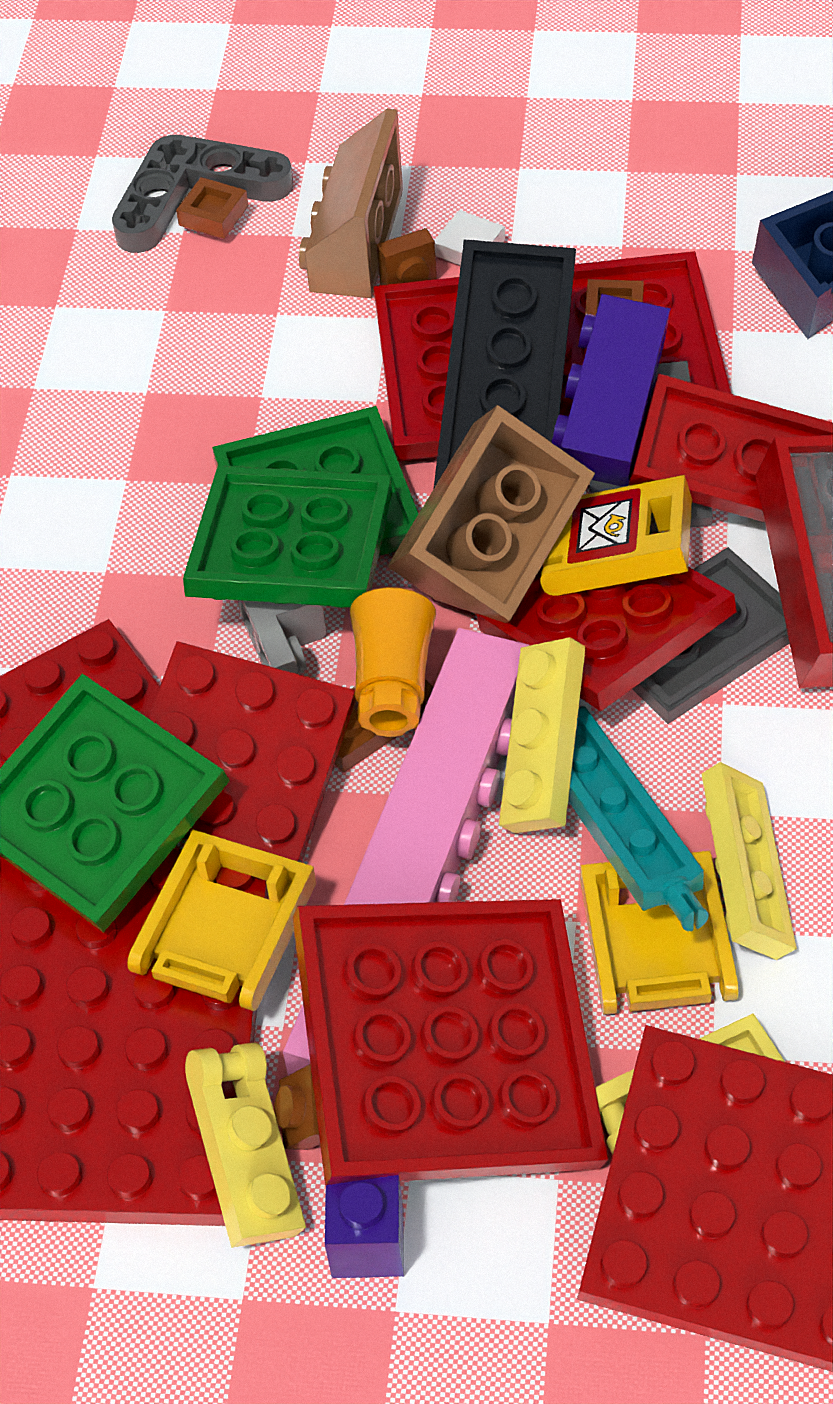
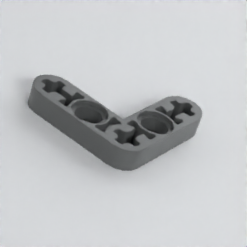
[112,135,294,253]

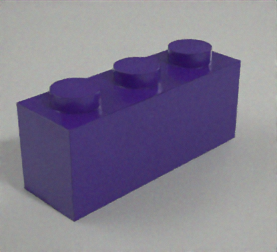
[552,294,670,487]

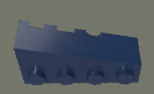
[752,191,833,340]

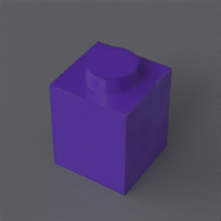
[324,1175,404,1278]

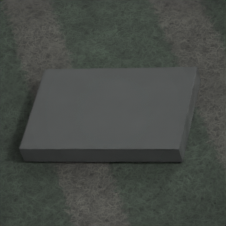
[632,547,790,724]

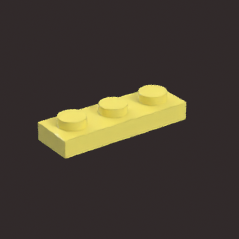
[499,637,585,833]
[701,762,797,960]

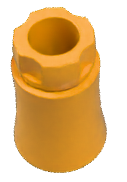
[350,587,436,737]

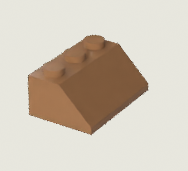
[299,108,403,299]
[387,405,595,623]

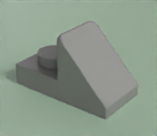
[238,600,327,674]

